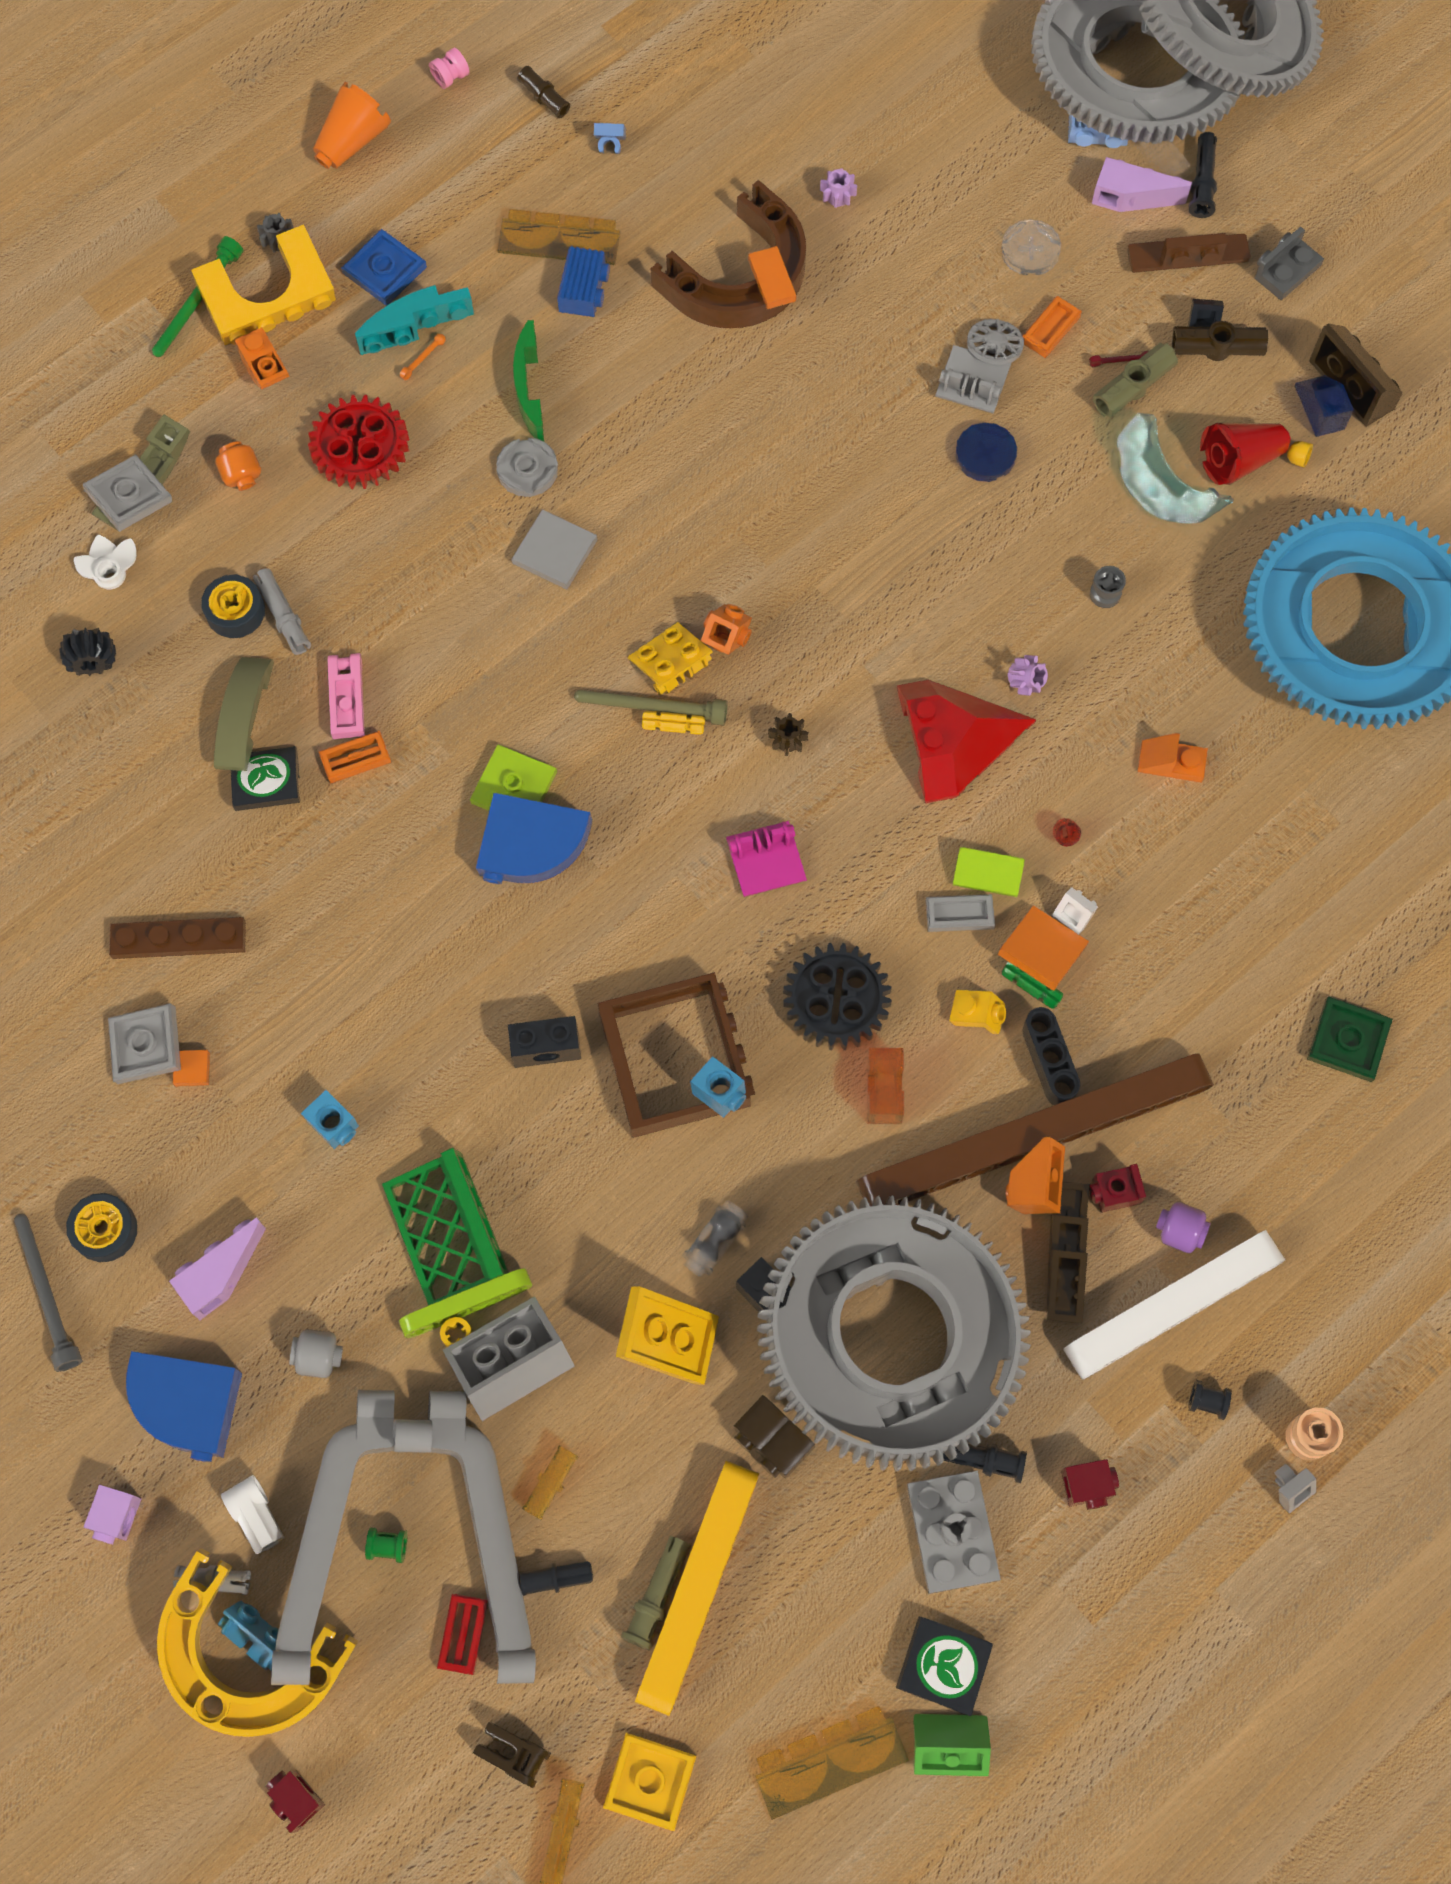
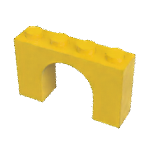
[191,224,336,345]

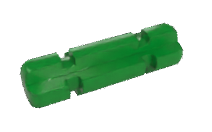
[1002,962,1064,1009]

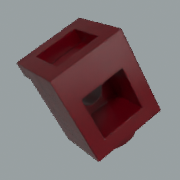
[1089,1164,1146,1213]
[265,1770,325,1833]

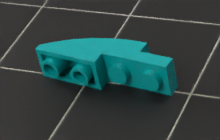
[355,285,474,355]

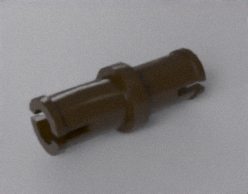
[517,66,571,119]

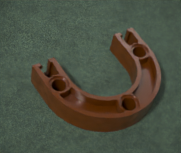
[650,180,806,329]

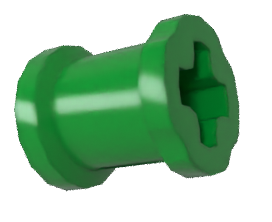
[365,1527,408,1563]

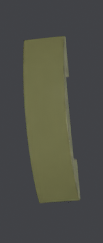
[92,414,190,531]
[214,657,274,771]

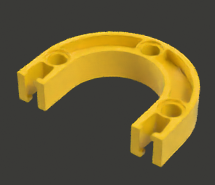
[157,1548,358,1737]

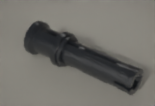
[1189,132,1217,218]
[931,1444,1027,1484]

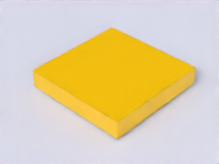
[603,1733,697,1831]

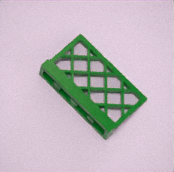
[382,1148,509,1306]

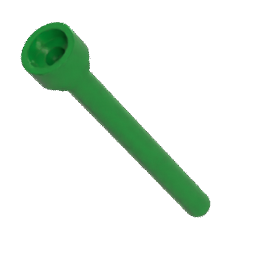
[152,236,244,357]

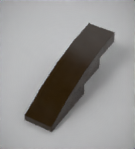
[1046,1182,1090,1324]

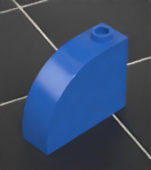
[476,793,592,884]
[126,1351,242,1462]

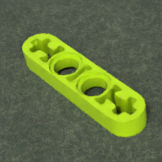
[399,1268,532,1338]

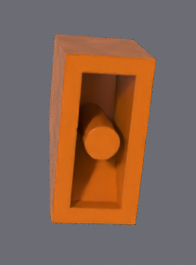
[1005,1137,1065,1214]

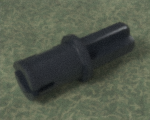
[520,1561,593,1596]

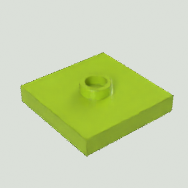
[470,744,557,811]

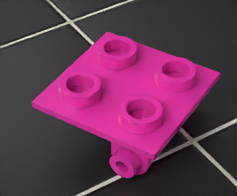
[726,821,807,897]

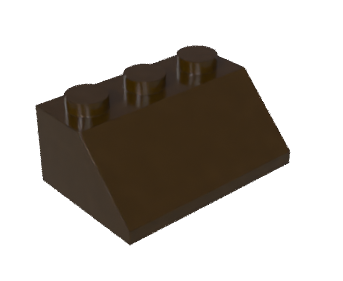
[1309,323,1403,427]

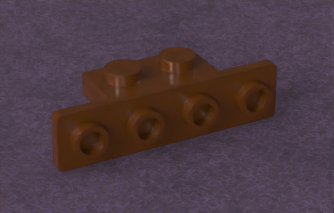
[1127,233,1251,273]

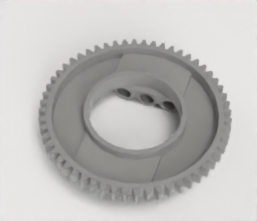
[1031,0,1244,144]
[1135,0,1324,98]

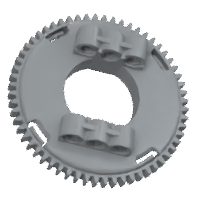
[757,1195,1031,1471]

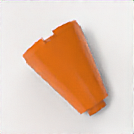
[313,82,391,169]

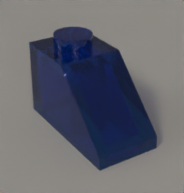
[1295,375,1354,437]

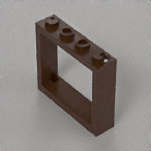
[597,972,755,1138]

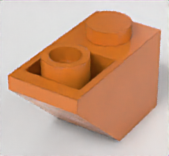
[235,327,290,389]

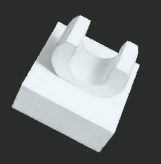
[1052,887,1098,935]

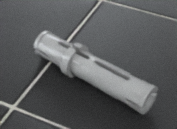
[253,568,311,655]

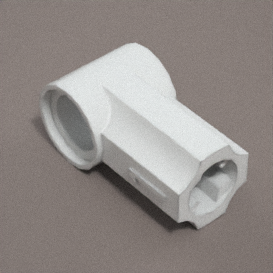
[221,1475,285,1554]

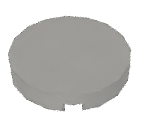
[496,438,558,497]

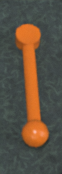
[400,333,446,380]

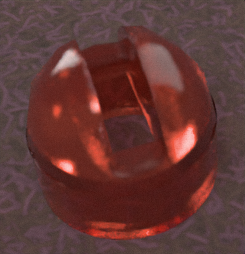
[1053,818,1081,847]

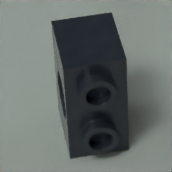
[508,1016,581,1068]

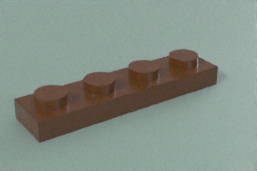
[109,917,246,959]

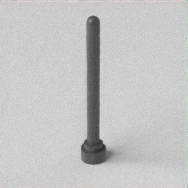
[14,1214,83,1372]

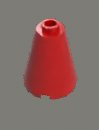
[1200,423,1291,485]

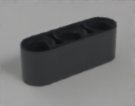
[1022,1007,1080,1106]

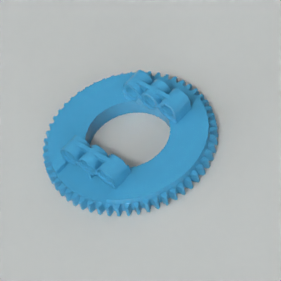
[1243,508,1451,730]

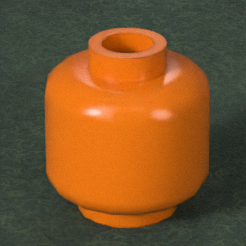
[215,441,261,491]

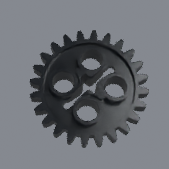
[783,943,892,1051]

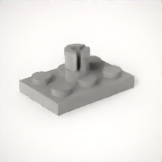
[907,1471,1001,1594]

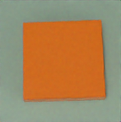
[998,905,1089,991]

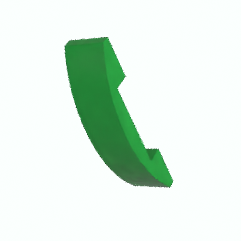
[513,320,544,442]

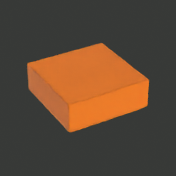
[173,1050,210,1087]

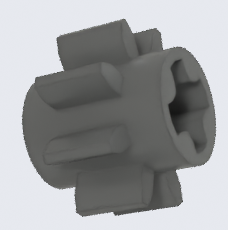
[257,213,294,253]

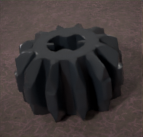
[59,627,116,676]

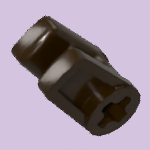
[473,1722,551,1788]

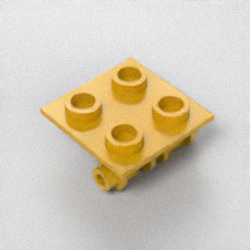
[628,622,713,695]

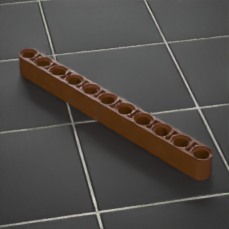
[856,1053,1214,1206]

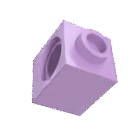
[84,1485,141,1545]

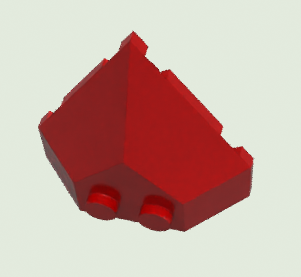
[897,680,1036,803]

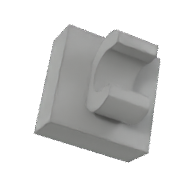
[1275,1464,1316,1514]

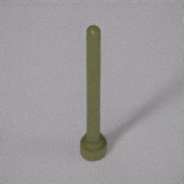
[574,690,728,726]

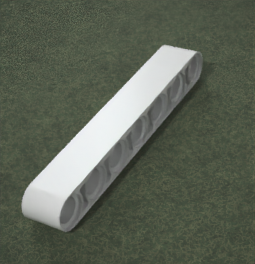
[1063,1230,1285,1380]

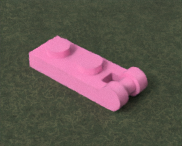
[328,653,365,739]

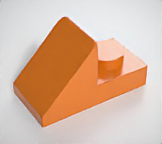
[1137,733,1208,783]

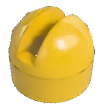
[1287,441,1313,468]

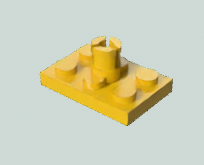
[615,1286,719,1385]

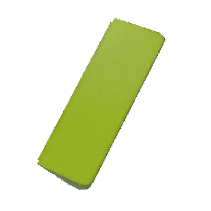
[953,847,1025,897]

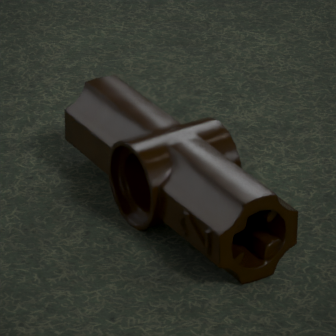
[1172,321,1269,361]

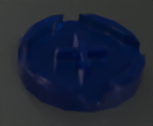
[955,422,1017,482]

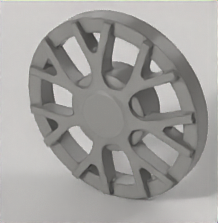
[967,319,1024,365]

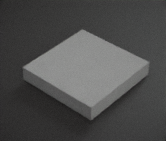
[83,455,172,532]
[512,509,597,590]
[108,1003,181,1084]

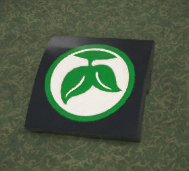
[231,746,300,811]
[896,1616,993,1716]

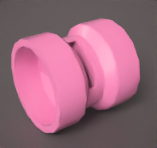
[429,47,470,89]

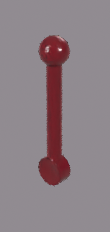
[1089,351,1149,367]

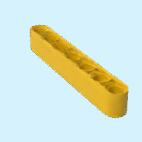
[635,1460,760,1716]

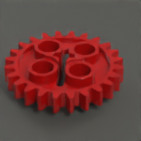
[308,395,410,489]

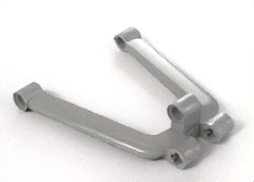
[271,1390,536,1685]

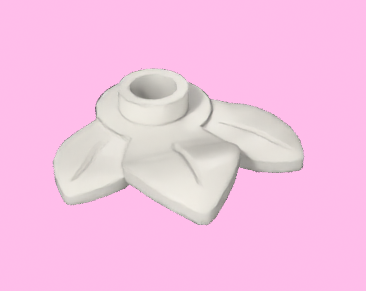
[74,535,137,590]

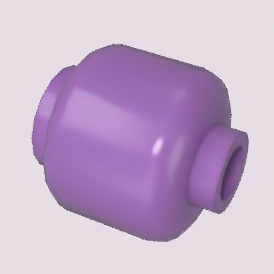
[1156,1202,1211,1253]

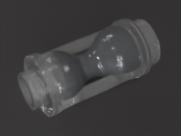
[683,1201,748,1277]

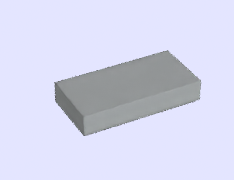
[926,894,995,932]

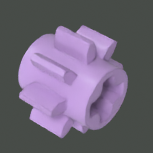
[820,168,857,208]
[1008,655,1048,696]

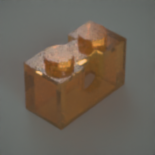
[867,1047,904,1124]

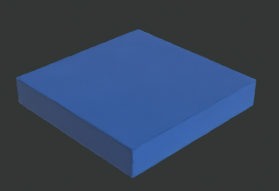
[341,229,427,306]

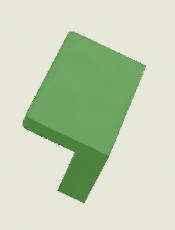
[913,1714,991,1776]

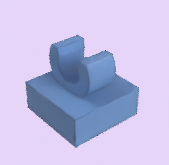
[594,123,626,154]

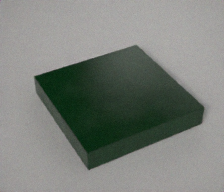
[1307,996,1393,1082]

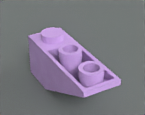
[1092,157,1192,212]
[169,1217,266,1320]

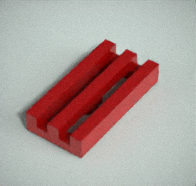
[437,1594,488,1675]

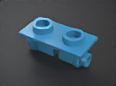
[218,1600,279,1671]

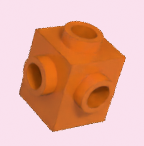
[701,604,752,655]

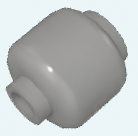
[289,1329,343,1378]

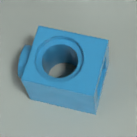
[690,1056,746,1118]
[301,1090,359,1149]

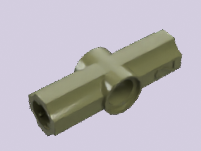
[1093,343,1178,418]

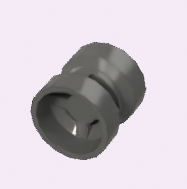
[1090,566,1126,608]

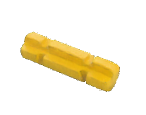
[642,710,705,735]

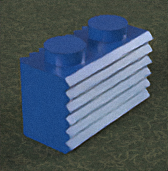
[557,246,610,317]

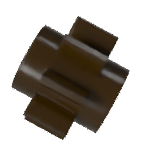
[768,713,809,756]

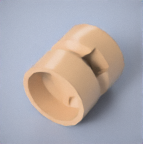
[1286,1407,1343,1460]

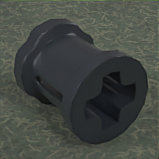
[1188,1379,1232,1420]

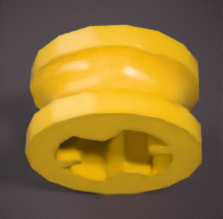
[440,1317,473,1347]

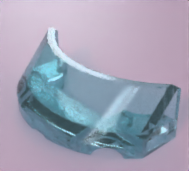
[1117,413,1234,524]

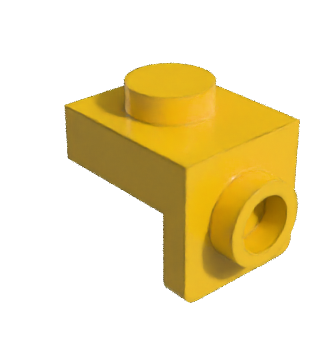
[949,990,1006,1034]

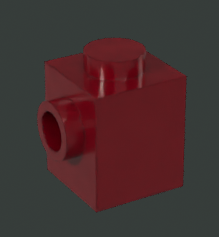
[1061,1459,1119,1510]

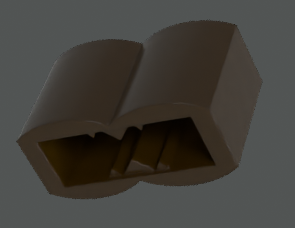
[734,1395,815,1479]

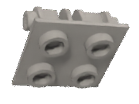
[935,345,1011,414]

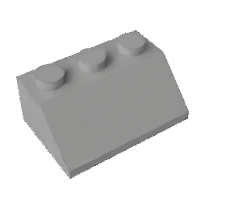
[443,1296,575,1421]

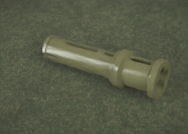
[621,1536,691,1651]

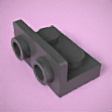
[1255,227,1324,301]

